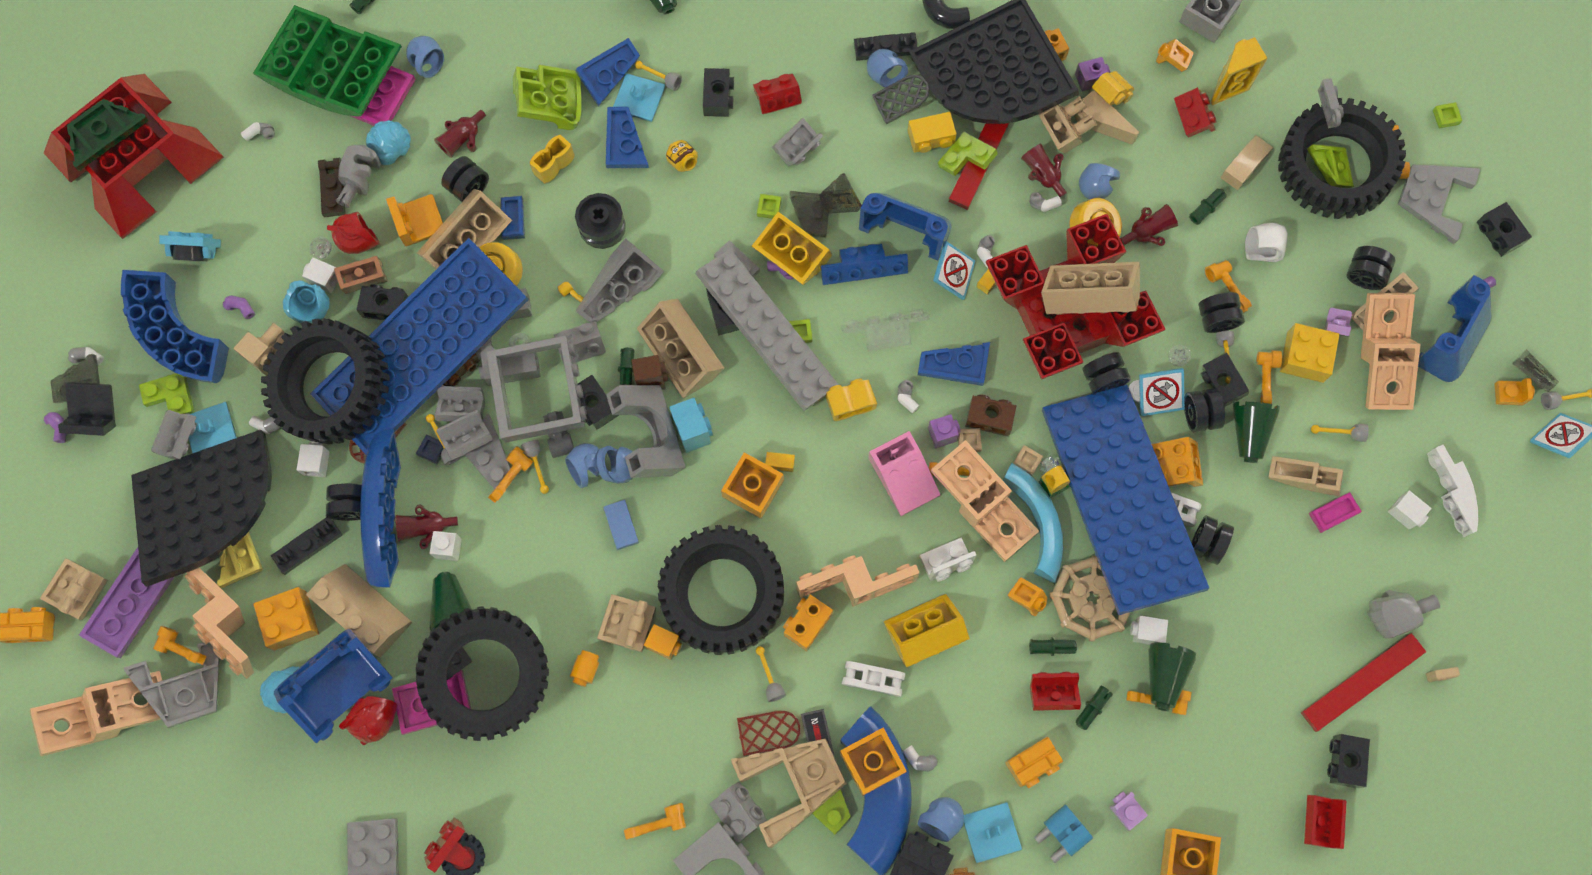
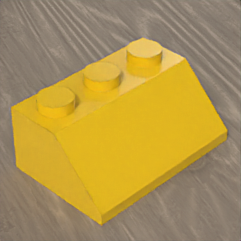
[1211,37,1267,106]
[752,212,832,285]
[883,594,970,667]

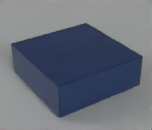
[416,434,444,465]

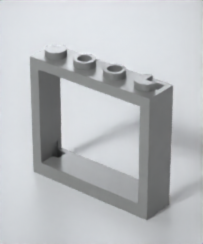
[486,336,587,443]

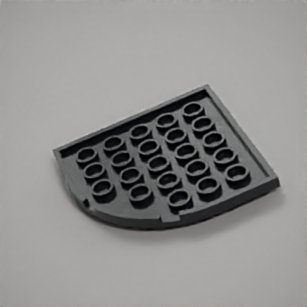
[909,0,1079,124]
[131,430,272,587]

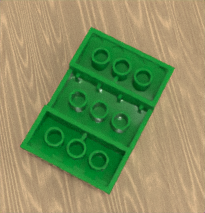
[253,5,402,116]

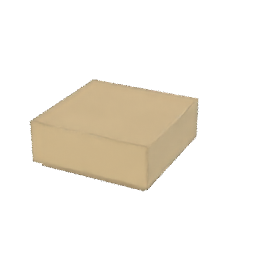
[958,428,982,452]
[1013,445,1043,476]
[1426,667,1460,682]

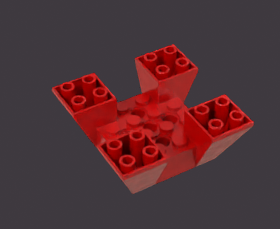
[44,74,224,239]
[986,214,1166,380]

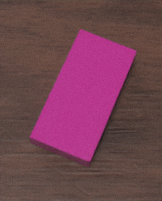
[1309,492,1362,533]

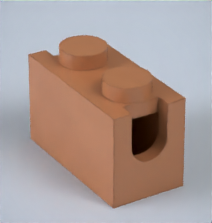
[334,256,387,294]

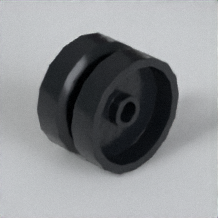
[575,193,626,249]

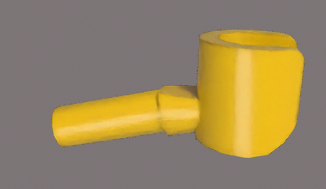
[558,282,583,302]

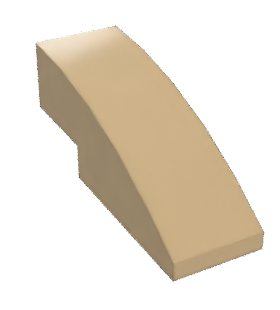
[1221,135,1273,190]
[1268,456,1343,496]

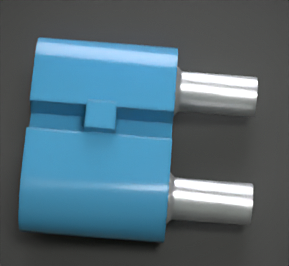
[1034,804,1093,863]

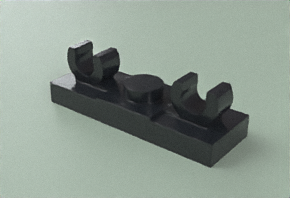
[854,32,918,61]
[270,517,342,575]

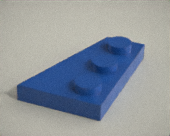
[575,38,640,107]
[606,107,649,168]
[918,342,990,386]

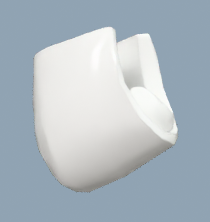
[1245,223,1288,262]

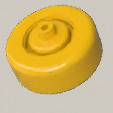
[1069,198,1122,247]
[479,242,523,286]

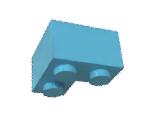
[669,398,713,453]

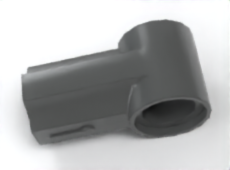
[543,411,574,458]

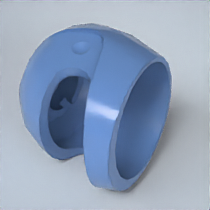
[406,36,444,78]
[867,49,908,87]
[1079,163,1120,199]
[565,443,600,488]
[597,446,633,484]
[918,797,964,842]

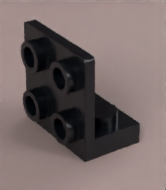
[58,382,116,436]

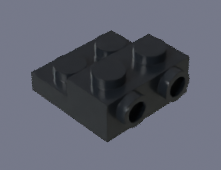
[890,831,954,875]

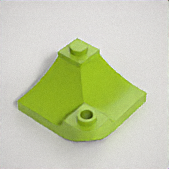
[513,65,581,130]

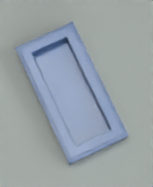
[603,500,639,550]

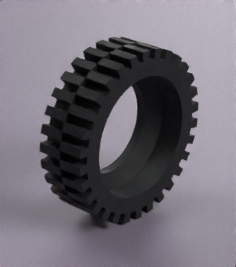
[1278,98,1406,219]
[261,318,390,445]
[657,525,784,655]
[416,606,549,741]

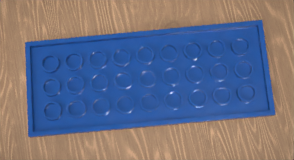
[310,238,529,455]
[1042,385,1209,615]

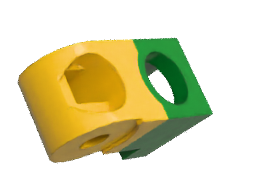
[1039,465,1070,498]

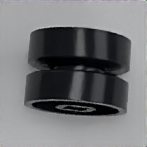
[441,156,489,202]
[1346,246,1396,290]
[1198,292,1245,333]
[1082,353,1131,395]
[1184,388,1225,433]
[325,483,362,521]
[1191,515,1234,565]

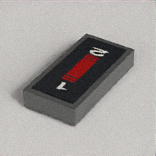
[801,709,834,755]

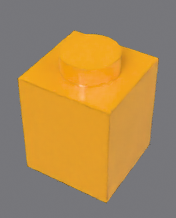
[644,624,682,660]

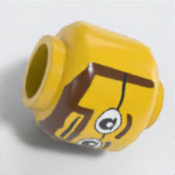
[666,140,698,172]

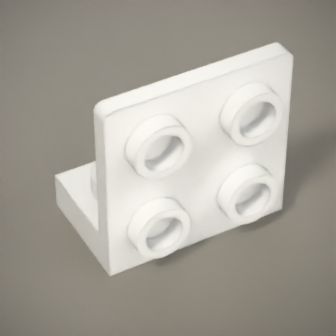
[919,537,977,582]

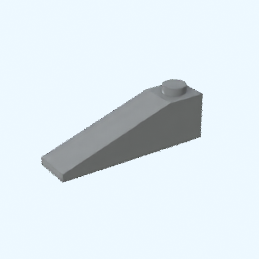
[576,238,664,322]

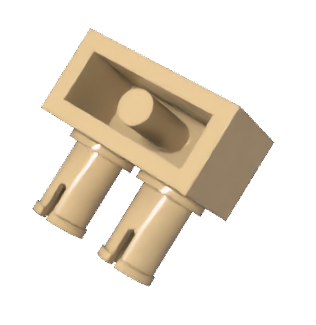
[1038,96,1097,154]
[233,323,284,376]

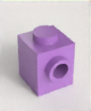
[1075,57,1110,92]
[928,414,961,449]

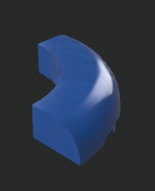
[121,270,229,383]
[360,429,401,588]
[840,706,912,875]

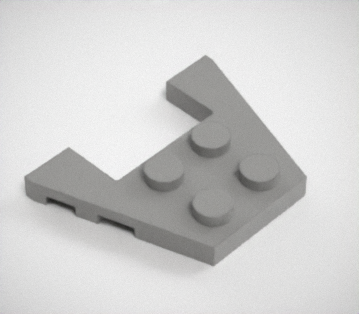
[1398,164,1480,244]
[124,642,219,728]

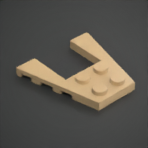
[731,739,847,848]

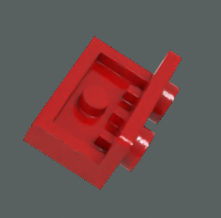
[753,73,802,114]
[1174,87,1217,138]
[1030,672,1081,711]
[1304,795,1347,849]

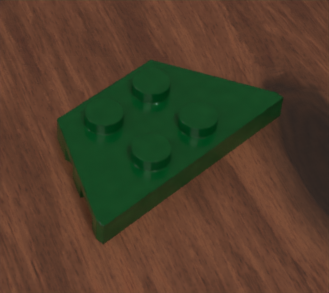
[67,99,149,171]

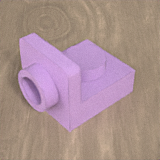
[1325,307,1352,336]
[1110,791,1148,831]

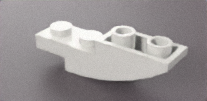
[1427,444,1478,537]

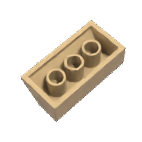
[417,189,512,270]
[1041,262,1140,315]
[637,299,724,398]
[306,564,412,658]

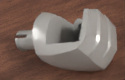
[336,145,381,208]
[1367,590,1440,639]

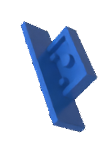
[821,244,908,285]

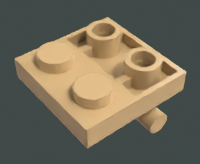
[40,558,108,620]
[597,594,656,653]

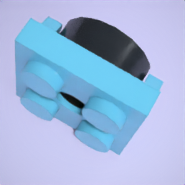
[159,231,221,262]

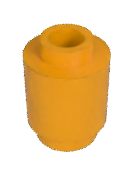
[570,650,599,687]

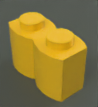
[1092,71,1135,106]
[530,135,575,184]
[826,378,877,421]

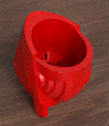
[327,211,380,254]
[339,696,398,745]

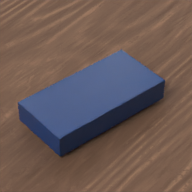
[501,196,525,240]

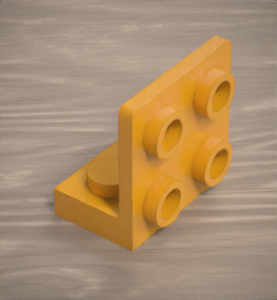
[386,194,443,247]
[1152,437,1203,487]

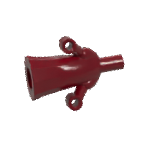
[434,109,486,158]
[1021,143,1067,198]
[1120,204,1178,246]
[395,504,458,549]

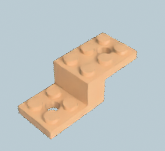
[1361,293,1420,410]
[931,440,1039,562]
[796,555,919,607]
[185,568,254,679]
[29,671,162,756]

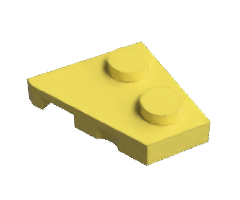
[217,532,263,588]

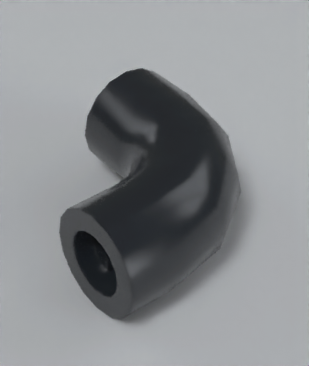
[922,0,970,29]

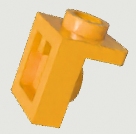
[1156,39,1194,72]
[1494,378,1535,406]
[1008,577,1048,616]

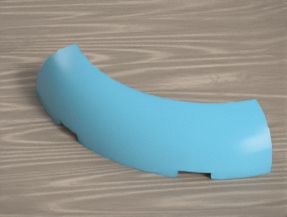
[1003,463,1063,583]

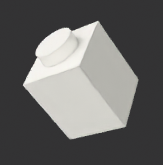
[302,257,338,294]
[296,442,330,477]
[1388,490,1432,530]
[429,531,462,561]
[1130,616,1168,645]

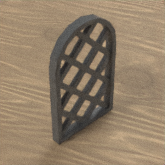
[872,75,930,124]

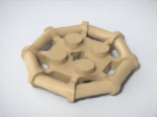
[1050,555,1131,641]

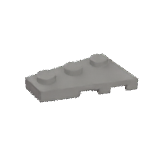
[465,414,515,489]

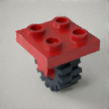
[424,817,485,875]

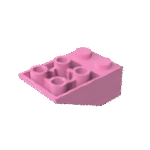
[868,431,940,516]

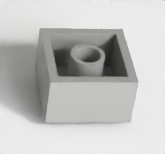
[1179,0,1242,43]

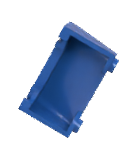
[859,193,952,261]
[1418,275,1491,382]
[274,629,393,743]

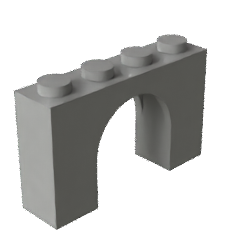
[477,288,541,386]
[606,385,686,478]
[673,822,765,875]

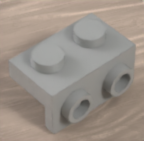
[772,118,823,166]
[554,321,606,364]
[435,386,485,421]
[151,410,197,459]
[436,410,493,460]
[710,782,767,843]

